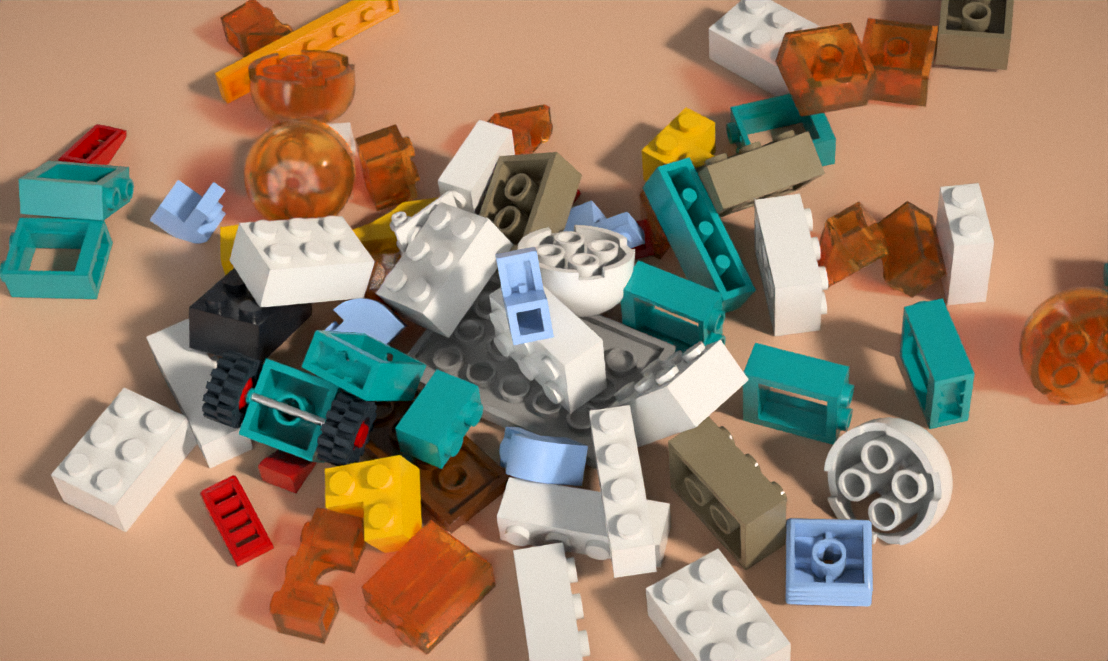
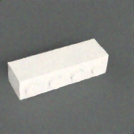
[146,318,253,468]
[589,405,657,578]
[497,477,671,568]
[513,542,590,661]

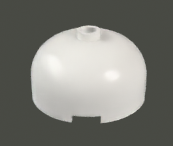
[518,225,635,317]
[824,417,953,545]

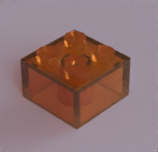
[855,18,939,107]
[775,22,878,117]

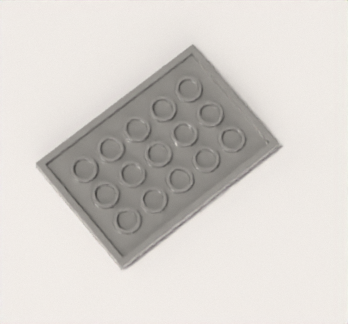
[407,271,675,469]

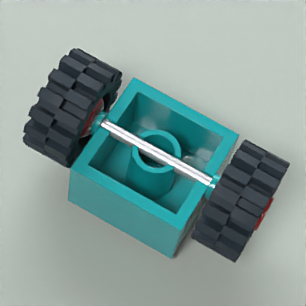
[202,350,377,466]

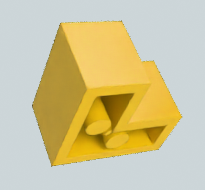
[641,107,716,182]
[325,455,423,553]

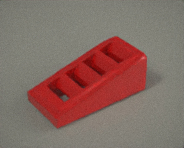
[58,124,127,165]
[200,475,274,567]

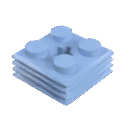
[785,518,873,607]

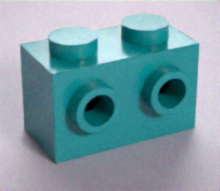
[395,369,483,469]

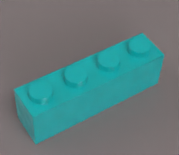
[643,157,756,313]

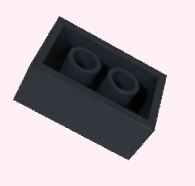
[189,268,312,364]

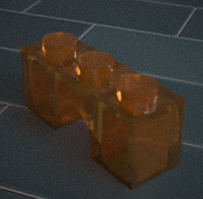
[269,507,367,644]

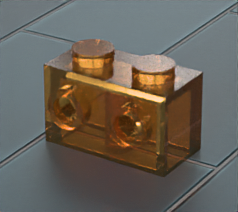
[355,124,420,212]
[874,201,947,298]

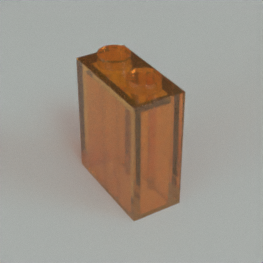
[361,520,496,655]

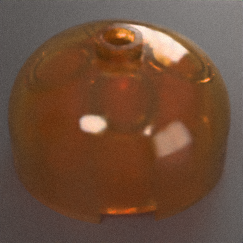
[248,50,356,127]
[243,118,356,221]
[1019,286,1108,405]

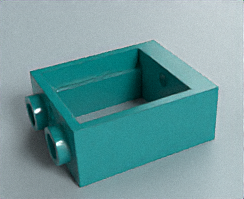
[726,88,836,167]
[18,161,134,221]
[0,218,113,299]
[621,260,726,353]
[899,298,975,429]
[302,330,427,401]
[743,343,854,445]

